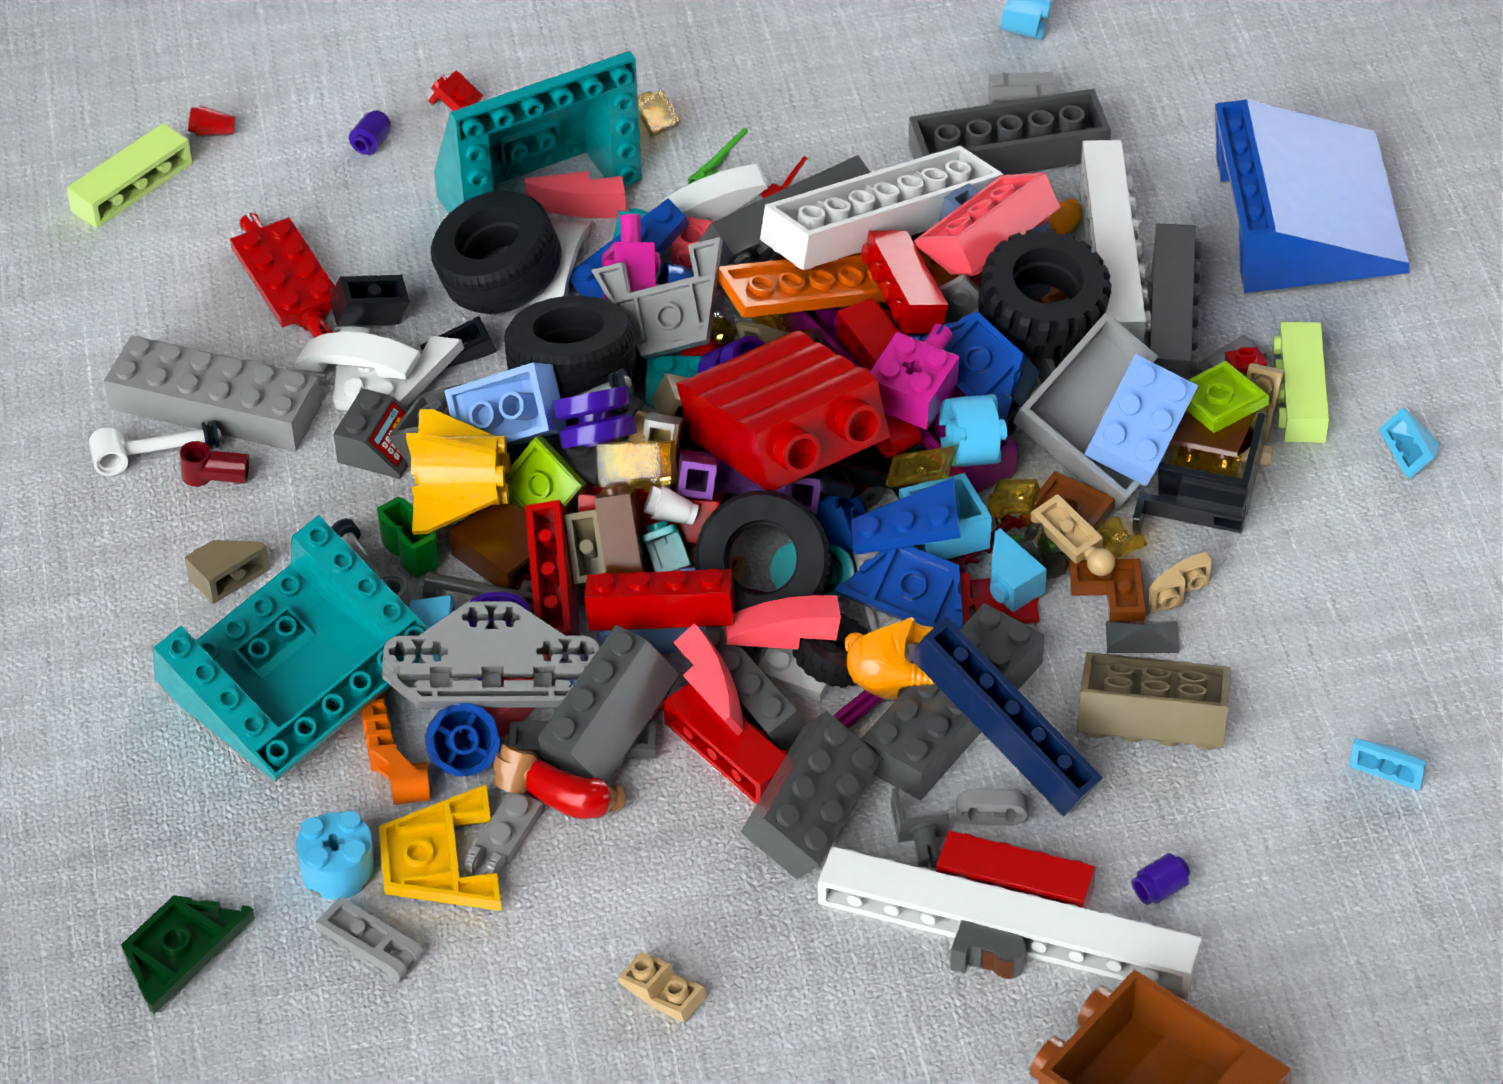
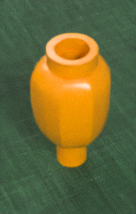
[1049,199,1083,235]

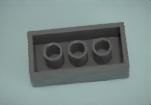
[740,711,882,879]

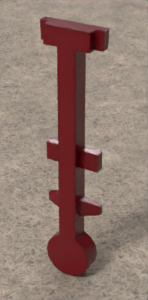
[950,514,1024,573]

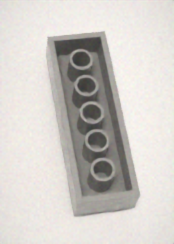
[104,335,322,451]

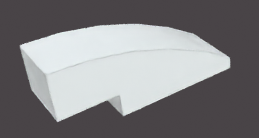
[662,164,768,221]

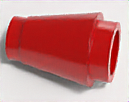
[188,105,235,136]

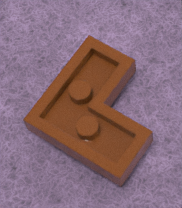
[1069,558,1146,621]

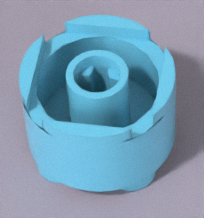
[1000,0,1052,40]
[939,394,1007,467]
[296,811,376,900]

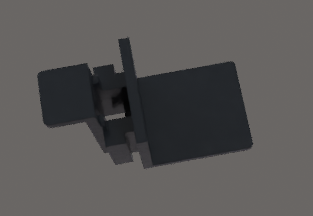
[1132,412,1266,535]

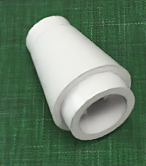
[643,485,699,525]

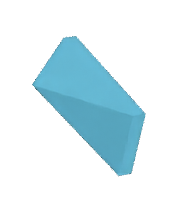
[1378,407,1441,479]
[1349,738,1426,791]

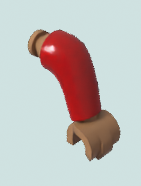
[493,744,625,820]

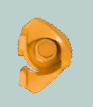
[845,617,936,700]

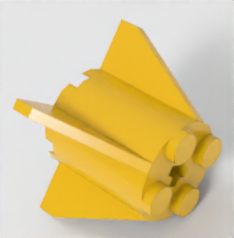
[406,409,511,535]

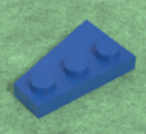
[851,477,961,555]

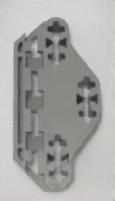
[382,602,599,708]

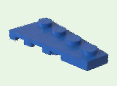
[569,198,689,299]

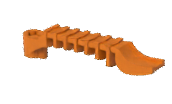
[361,691,431,805]

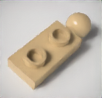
[1031,494,1115,576]

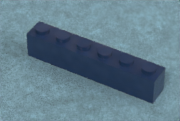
[909,617,1103,817]

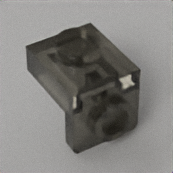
[1019,523,1071,579]

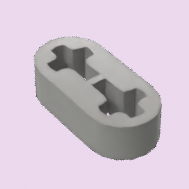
[956,789,1027,826]

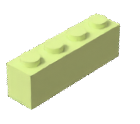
[67,123,192,228]
[1272,322,1329,443]

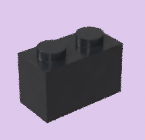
[329,275,410,327]

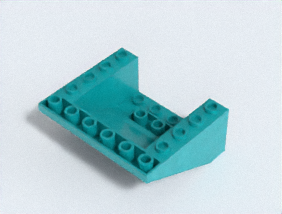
[434,51,642,213]
[153,515,429,782]

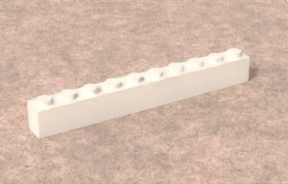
[818,846,1202,996]

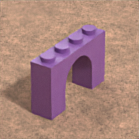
[674,448,821,515]

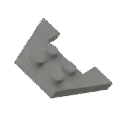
[591,237,723,360]

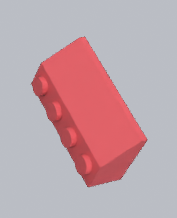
[914,172,1060,277]

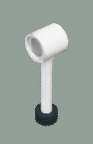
[89,420,221,476]

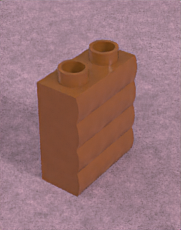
[1030,969,1291,1084]

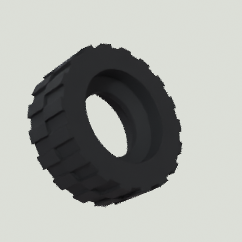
[792,613,868,688]

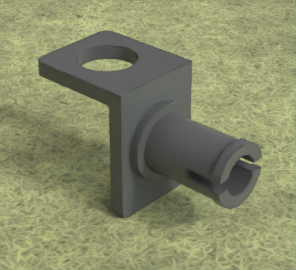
[891,788,950,868]

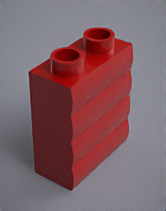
[676,330,890,491]

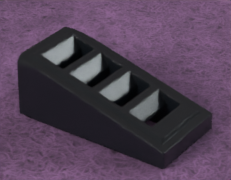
[420,316,497,368]

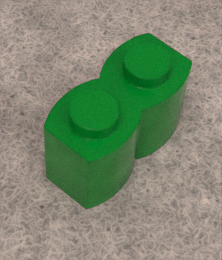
[377,497,439,577]

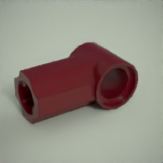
[180,441,250,487]

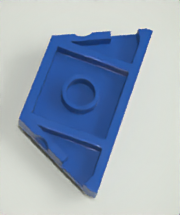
[913,311,1027,422]
[835,546,963,630]

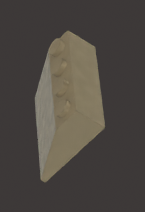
[1076,652,1230,750]

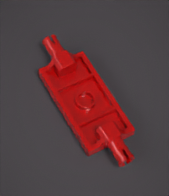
[230,212,335,338]

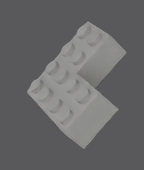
[1012,312,1169,511]

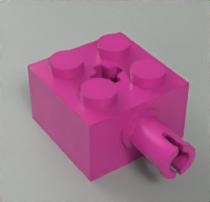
[602,214,660,301]
[870,324,959,430]

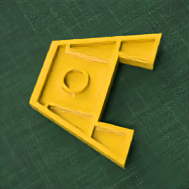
[378,784,502,911]

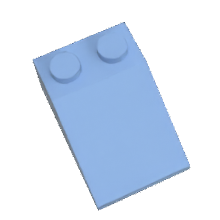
[444,362,567,447]

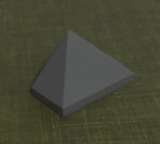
[1105,621,1179,653]

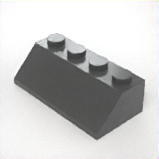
[538,625,680,785]

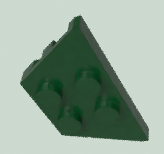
[121,895,255,1014]

